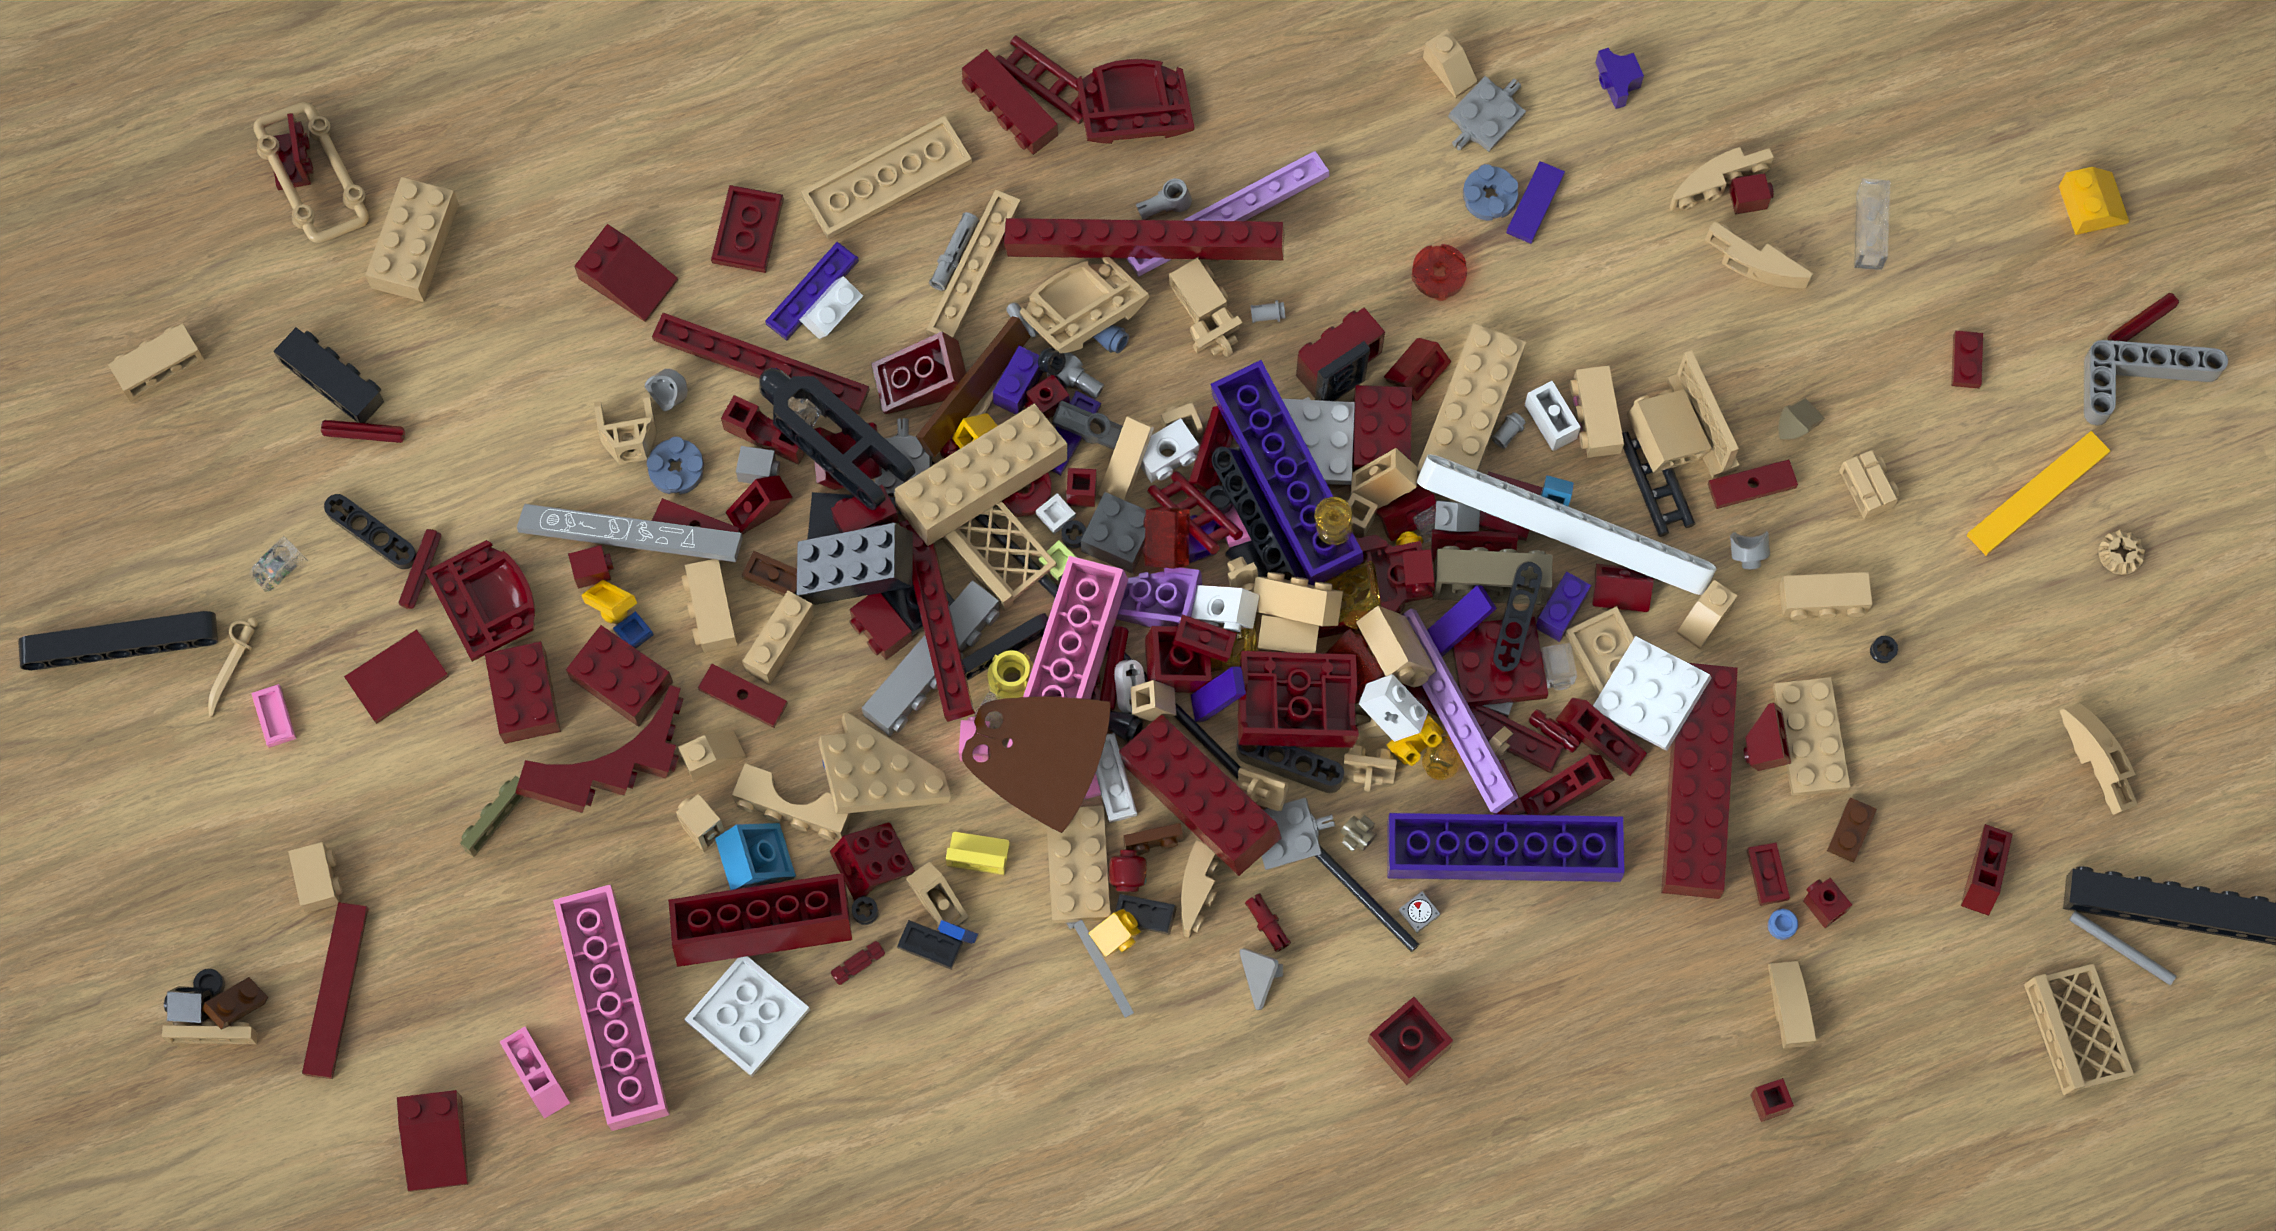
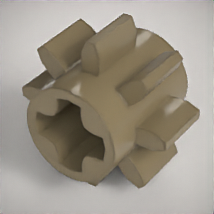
[1341,815,1377,852]

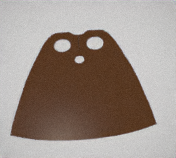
[962,696,1110,833]

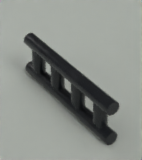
[1622,431,1696,537]

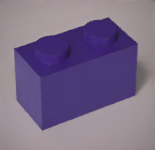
[993,346,1044,415]
[1536,571,1591,642]

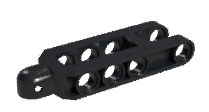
[759,368,915,510]

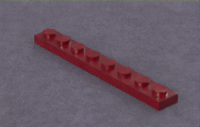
[652,313,870,414]
[899,520,975,722]

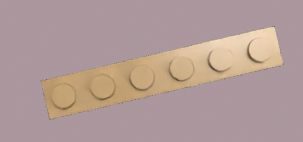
[926,189,1021,339]

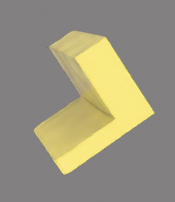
[946,832,1010,875]

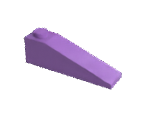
[1116,567,1202,627]

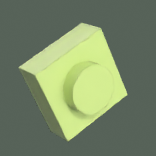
[1038,540,1077,582]

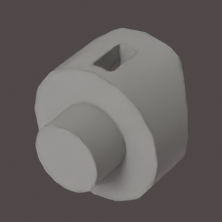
[645,369,688,411]
[1730,531,1770,569]

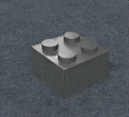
[1081,492,1156,574]

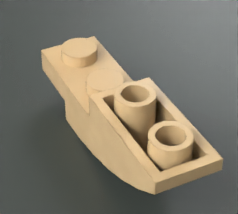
[1670,147,1774,211]
[1705,221,1813,289]
[2059,703,2138,815]
[1181,840,1220,938]

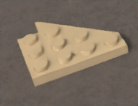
[819,713,951,814]

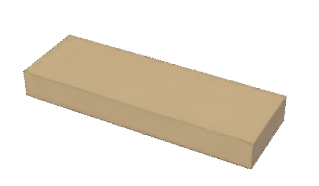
[1098,416,1155,501]

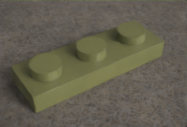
[460,775,524,857]

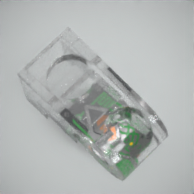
[249,536,308,592]

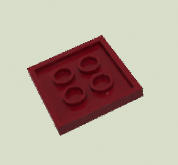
[1452,617,1548,707]

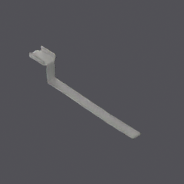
[1066,920,1134,1018]

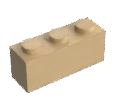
[108,323,204,401]
[1570,365,1624,458]
[682,559,738,653]
[1253,572,1343,626]
[1779,572,1872,620]
[743,591,815,685]

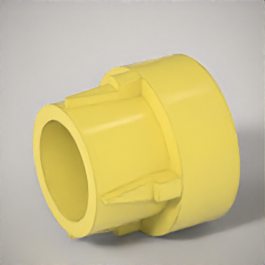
[988,650,1034,699]

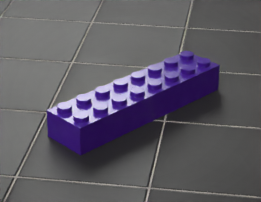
[1210,360,1363,586]
[1387,813,1625,882]

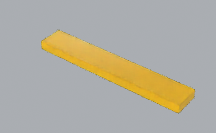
[1967,431,2110,556]

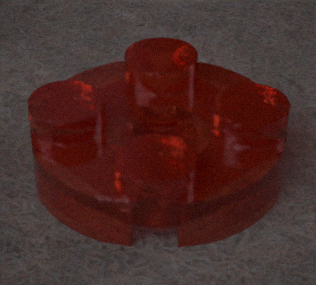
[1411,244,1467,301]

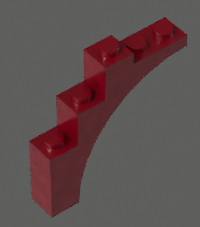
[515,685,684,813]

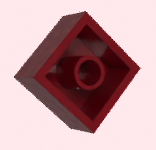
[1145,626,1212,693]
[1368,997,1453,1085]

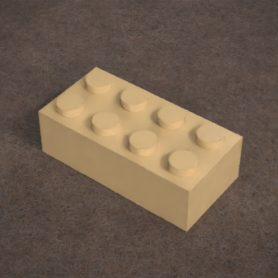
[365,177,459,302]

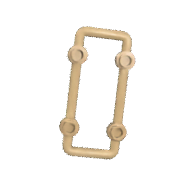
[253,102,369,243]

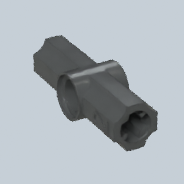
[1052,401,1123,450]

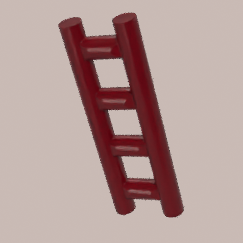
[996,35,1083,124]
[1147,471,1243,554]

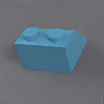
[715,823,796,890]

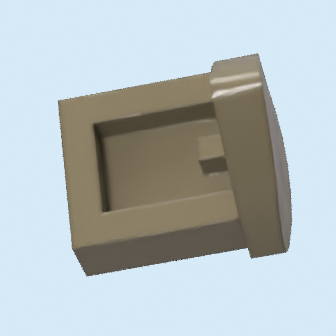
[1779,398,1824,439]

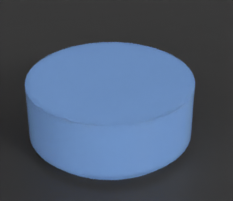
[1767,909,1798,940]

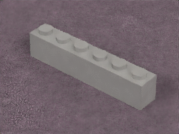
[862,580,1000,736]

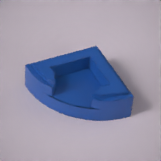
[938,920,978,944]

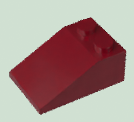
[574,224,678,322]
[871,331,966,414]
[397,1090,468,1192]

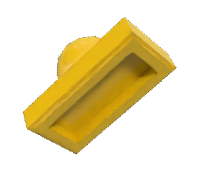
[581,580,637,624]

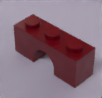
[721,395,805,465]

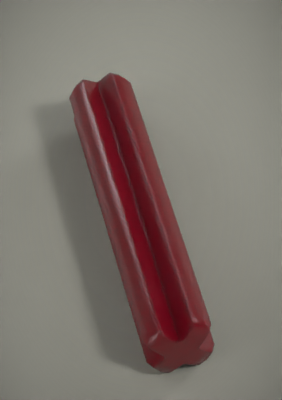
[2107,293,2179,342]
[321,420,405,443]
[398,529,442,609]
[1100,626,1129,711]

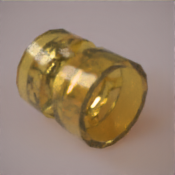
[1314,497,1353,545]

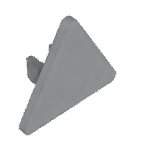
[1240,948,1283,1010]

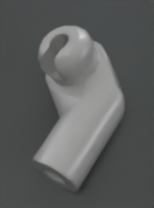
[1006,303,1039,338]

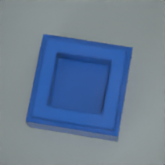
[613,611,654,649]

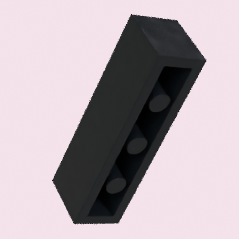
[273,327,384,423]

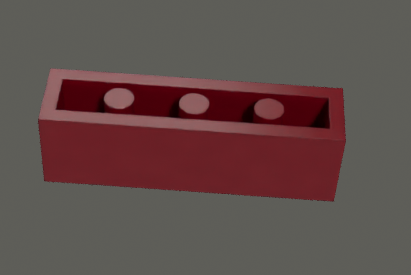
[962,49,1058,155]

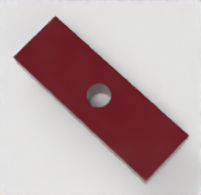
[1708,459,1798,509]
[651,498,741,533]
[698,664,788,728]

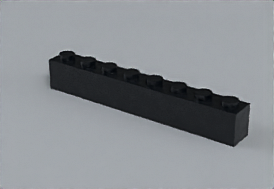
[2063,866,2276,945]

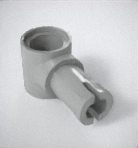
[1136,178,1192,220]
[1047,352,1104,399]

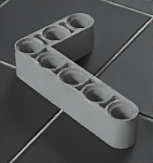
[2084,340,2228,426]

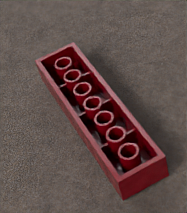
[1661,663,1738,899]

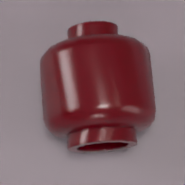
[1109,850,1147,892]

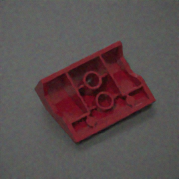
[1238,651,1359,748]

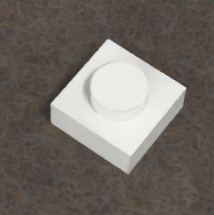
[1036,493,1076,534]

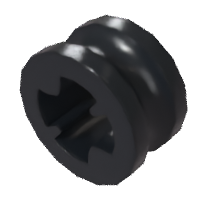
[1038,347,1066,375]
[1062,520,1086,549]
[1870,636,1898,663]
[852,896,879,925]

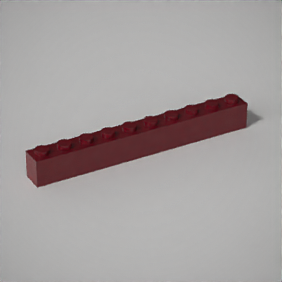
[1004,218,1285,261]

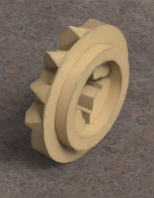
[2098,530,2145,575]

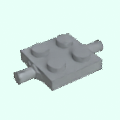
[1448,76,1526,152]
[875,418,932,515]
[1262,798,1335,870]

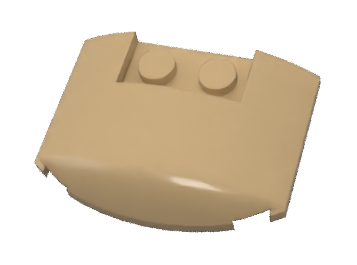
[1020,257,1149,353]

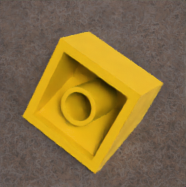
[2059,167,2129,235]

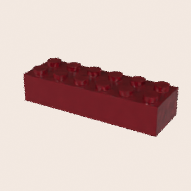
[1119,714,1282,876]
[668,873,853,967]

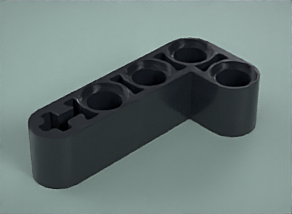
[1236,738,1344,793]

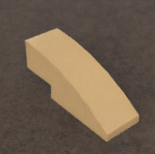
[1768,961,1816,1049]

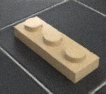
[162,1021,258,1044]

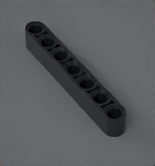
[1212,447,1311,585]
[18,611,218,671]

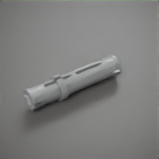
[929,212,979,291]

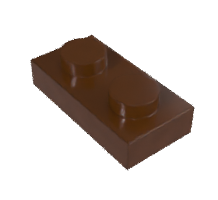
[742,551,797,596]
[1827,797,1877,863]
[1123,823,1183,855]
[202,977,268,1030]

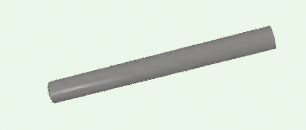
[2069,910,2177,985]

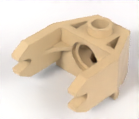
[594,392,657,465]

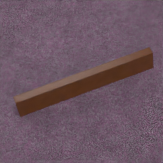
[916,316,1031,457]

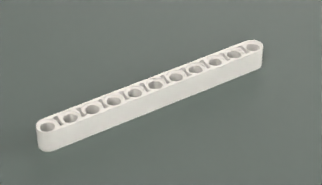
[1417,454,1716,595]

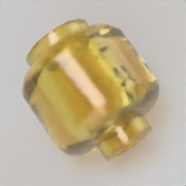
[1422,736,1462,780]

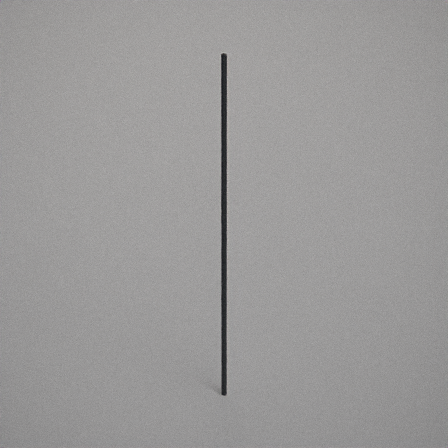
[896,434,1420,952]

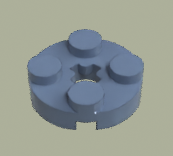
[1463,164,1518,221]
[647,437,704,494]

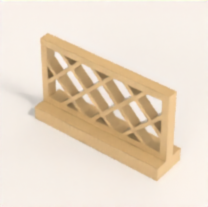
[1666,350,1740,479]
[941,501,1057,611]
[2024,964,2134,1096]

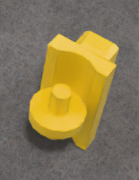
[1386,713,1444,766]

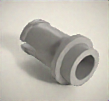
[1251,300,1286,323]
[1491,412,1526,449]

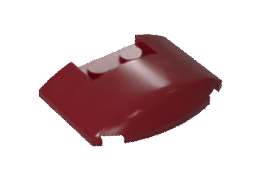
[1076,59,1195,144]
[425,540,535,662]

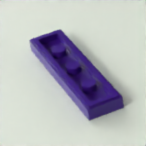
[765,242,859,341]

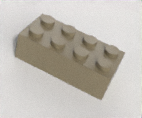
[1433,546,1553,605]

